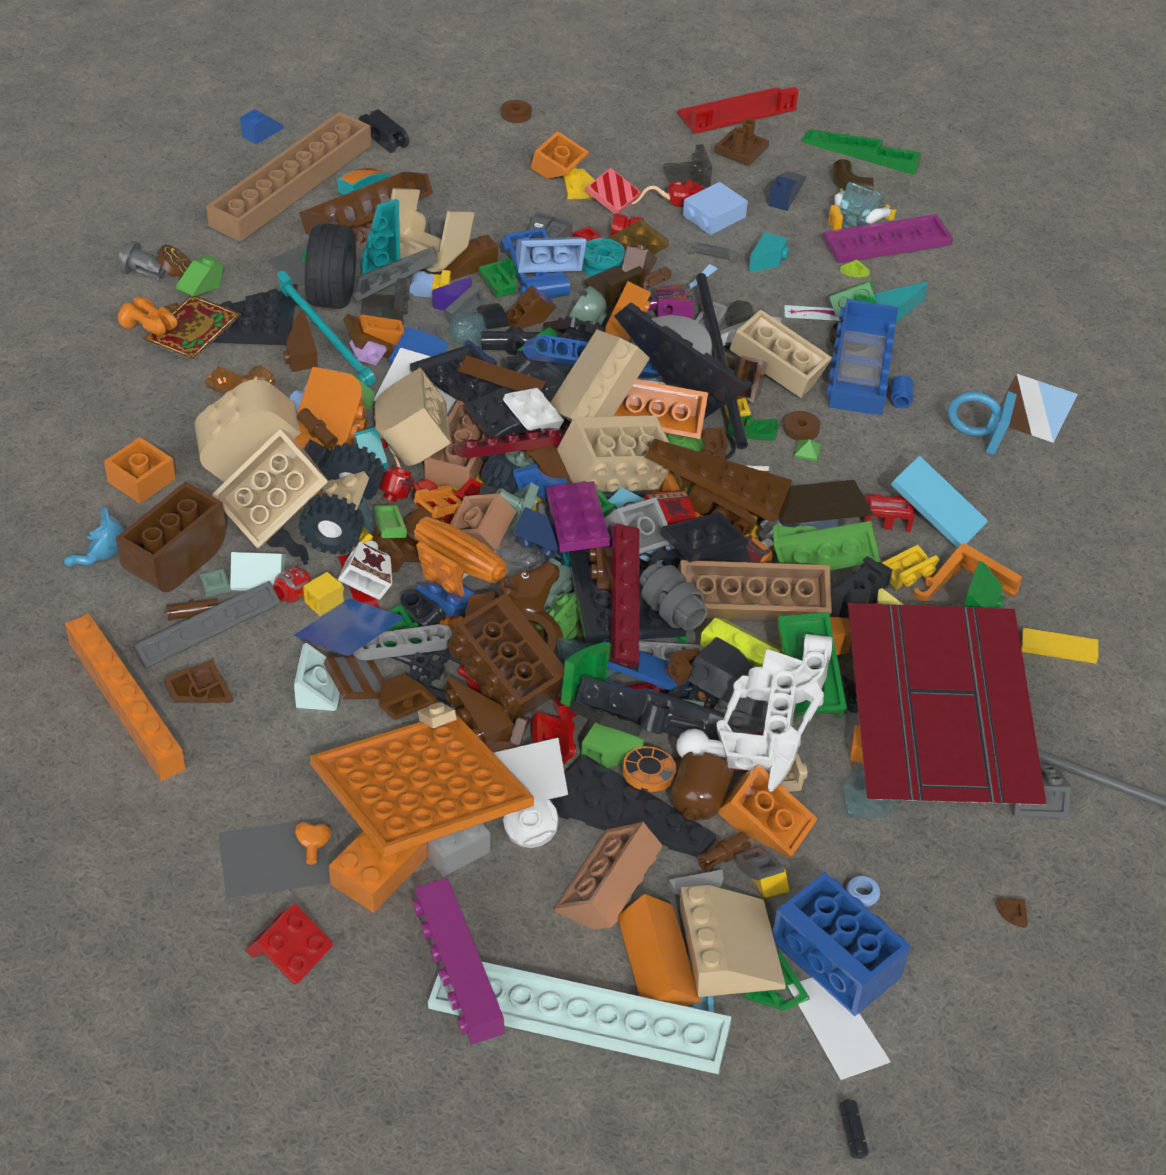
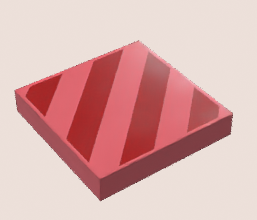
[586,168,642,214]

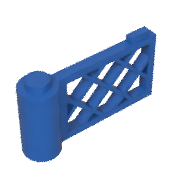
[501,228,570,299]

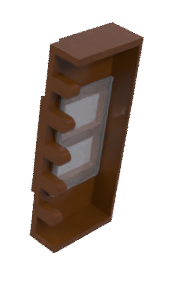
[299,172,433,235]

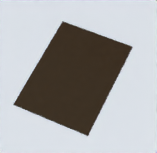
[779,480,874,525]

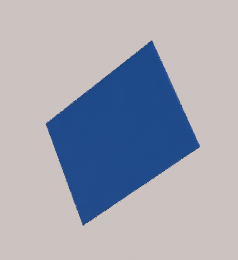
[294,598,405,656]

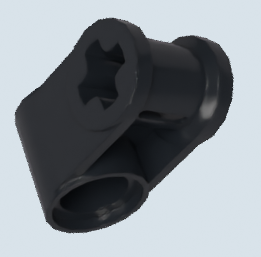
[400,589,447,627]

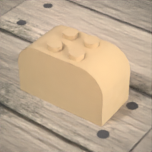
[374,367,451,466]
[194,380,301,482]

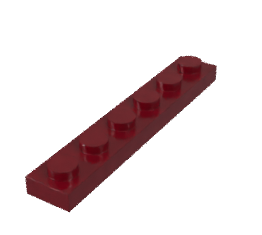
[454,425,570,459]
[611,523,640,666]

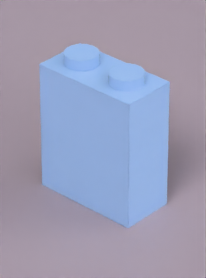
[683,182,748,235]

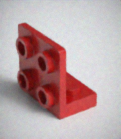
[245,903,333,985]

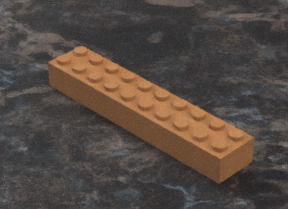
[206,112,371,242]

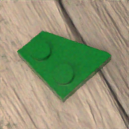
[479,258,516,298]

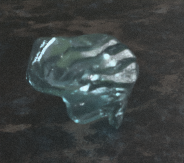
[448,312,485,347]

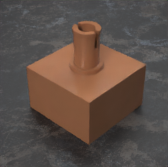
[450,493,516,553]

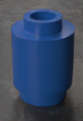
[891,375,914,409]

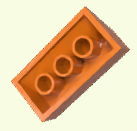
[614,380,708,439]

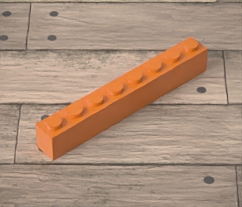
[65,613,186,781]

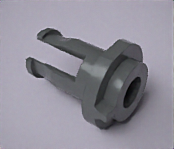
[118,241,165,280]

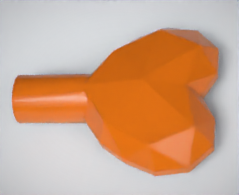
[295,822,331,865]

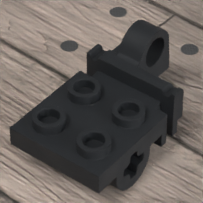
[830,556,893,618]

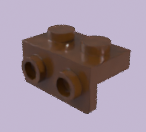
[373,526,420,573]

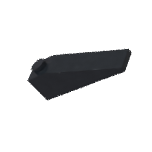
[687,637,785,719]

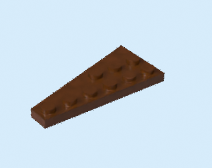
[645,438,792,523]

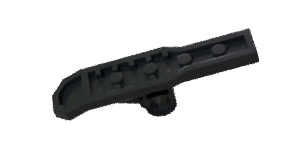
[575,674,733,741]

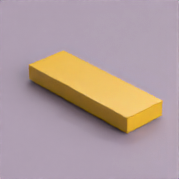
[1021,628,1098,664]

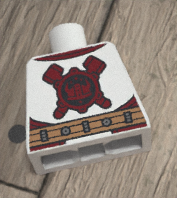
[338,541,392,599]

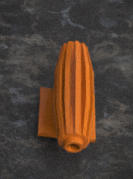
[414,517,507,597]

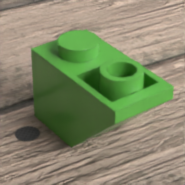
[581,723,644,768]

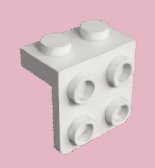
[503,388,564,432]

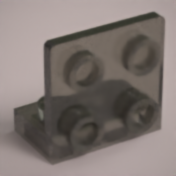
[663,144,712,188]

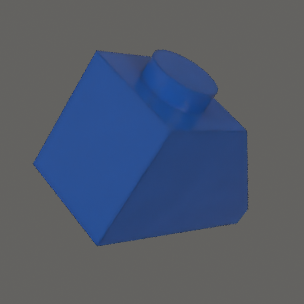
[240,109,284,144]

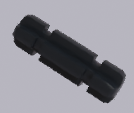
[839,1099,869,1159]

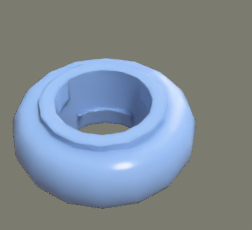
[846,876,880,907]

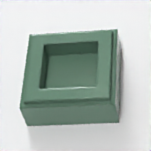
[199,569,230,597]

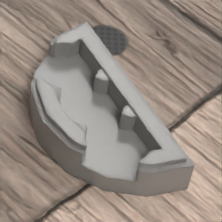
[668,870,724,896]

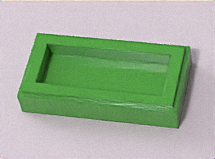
[373,505,407,538]

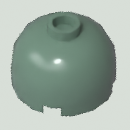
[570,286,608,326]

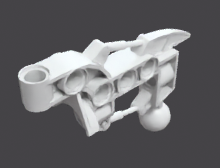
[676,634,833,792]

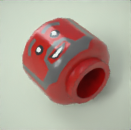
[273,566,311,603]

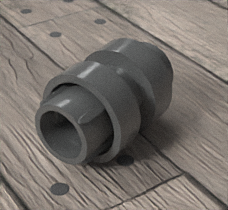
[639,563,708,631]

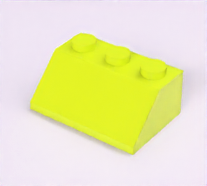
[700,617,783,667]

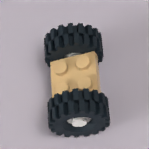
[299,443,384,555]

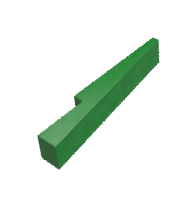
[802,129,921,175]

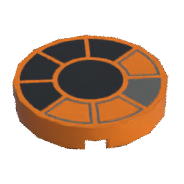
[622,746,676,792]

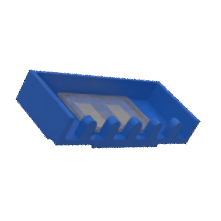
[826,299,899,415]

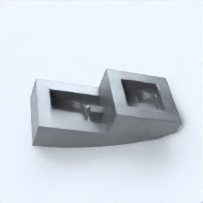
[735,847,785,880]

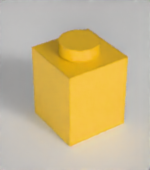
[303,572,344,616]

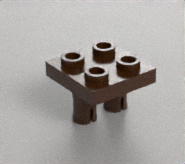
[715,118,769,166]

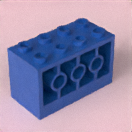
[772,872,911,1016]

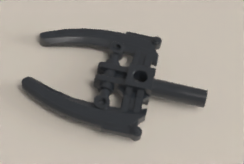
[387,637,463,702]

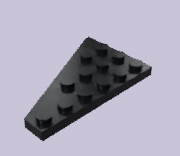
[614,302,752,419]

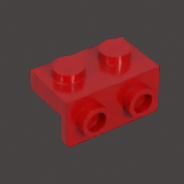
[532,711,576,766]

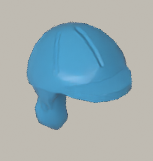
[64,506,125,568]

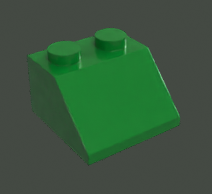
[964,561,1005,608]

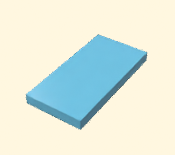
[891,456,988,548]

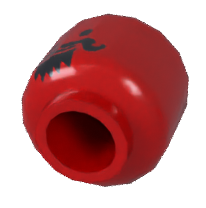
[379,465,414,503]

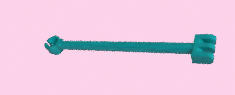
[277,271,376,387]

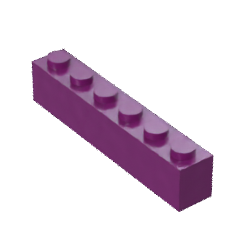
[412,878,505,1045]

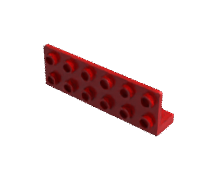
[678,86,799,133]

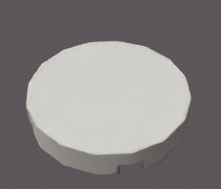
[503,800,559,848]

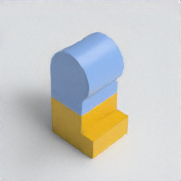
[409,270,451,297]

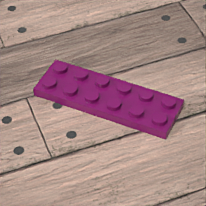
[823,214,953,263]

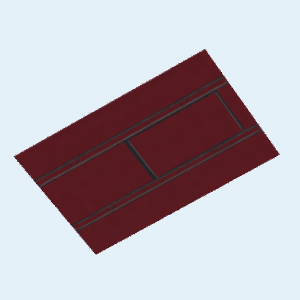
[848,603,1047,805]

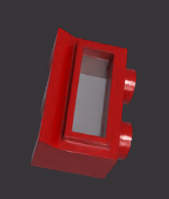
[863,494,914,532]

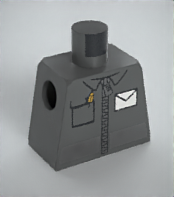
[529,211,573,238]

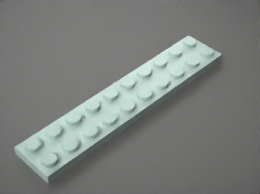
[428,961,732,1074]

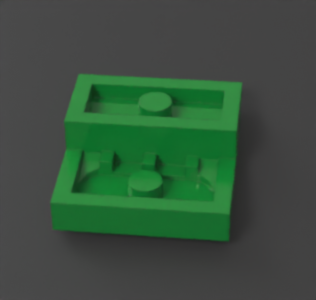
[561,642,611,707]

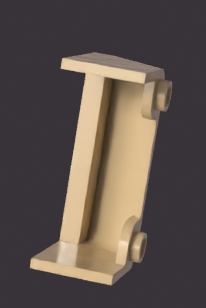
[391,188,475,272]

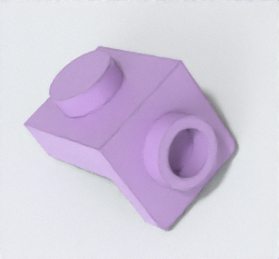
[349,340,387,365]

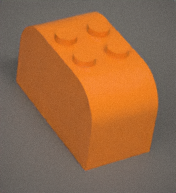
[294,367,367,450]

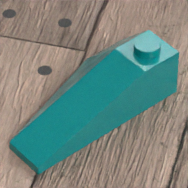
[361,198,401,275]

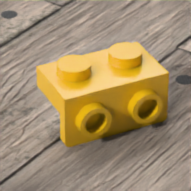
[882,545,939,590]

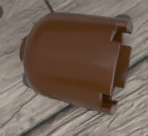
[671,752,734,821]

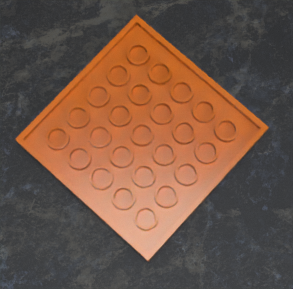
[310,714,534,857]

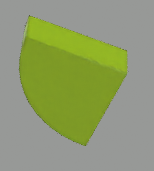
[840,259,870,278]

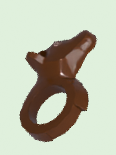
[500,562,564,654]

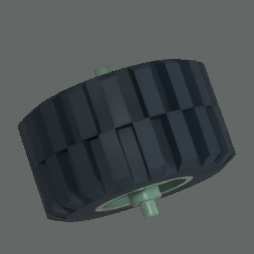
[481,450,540,494]

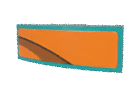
[337,167,392,195]

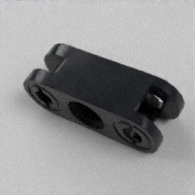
[359,109,410,153]

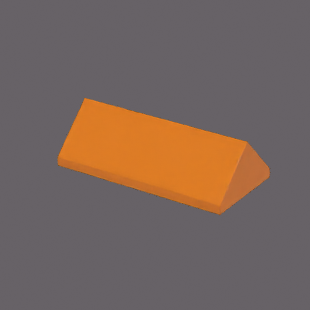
[618,894,701,1006]

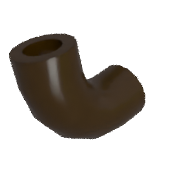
[832,159,874,198]

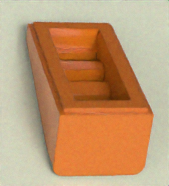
[359,314,405,345]

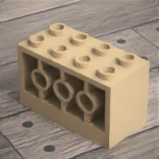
[557,416,670,492]

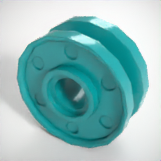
[582,238,626,277]

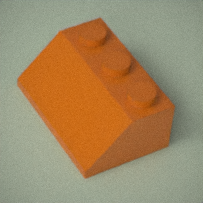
[605,281,651,342]

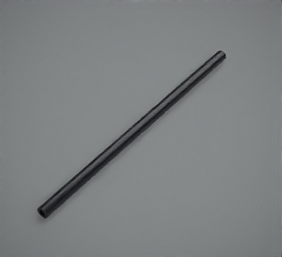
[696,273,748,450]

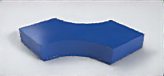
[513,464,568,506]

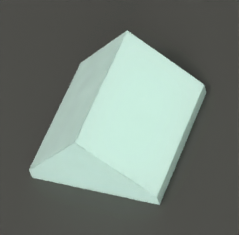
[230,552,286,591]
[294,643,340,711]

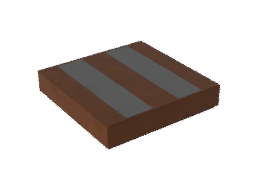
[323,656,385,700]

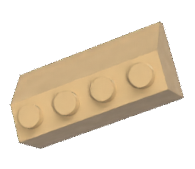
[730,310,832,398]

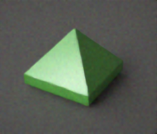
[794,439,821,462]

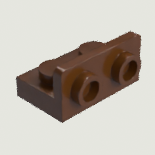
[589,547,612,589]

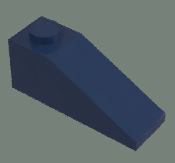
[768,171,806,211]

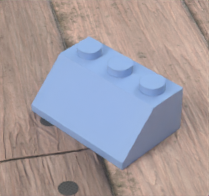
[516,237,586,273]

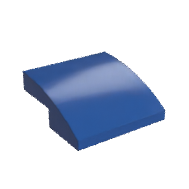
[388,327,449,364]

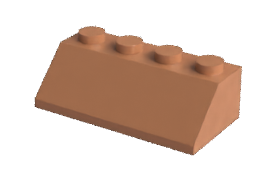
[554,822,663,930]

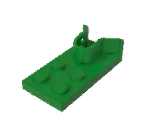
[777,612,847,722]

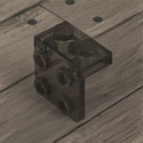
[360,278,410,324]

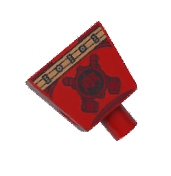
[643,490,696,525]

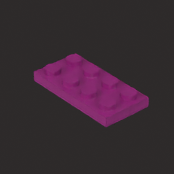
[546,481,610,552]

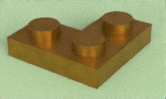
[610,219,669,254]

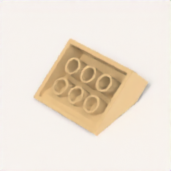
[550,330,650,422]
[211,429,329,549]
[680,885,785,997]

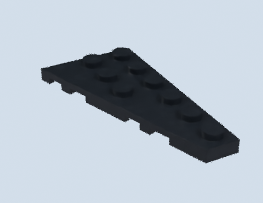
[548,754,717,857]

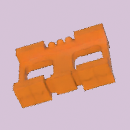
[414,485,462,519]

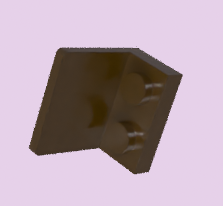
[584,266,645,306]

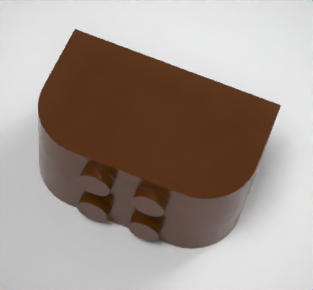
[116,481,226,592]

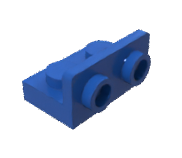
[416,581,477,617]

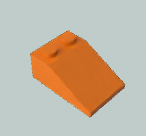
[718,764,818,858]

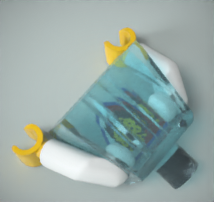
[834,182,897,229]

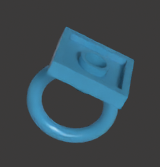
[948,391,1017,455]

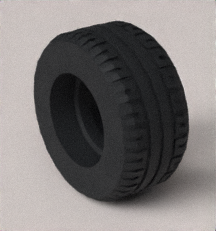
[305,223,356,309]

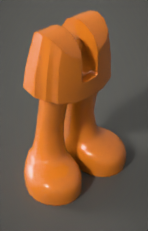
[118,296,177,336]

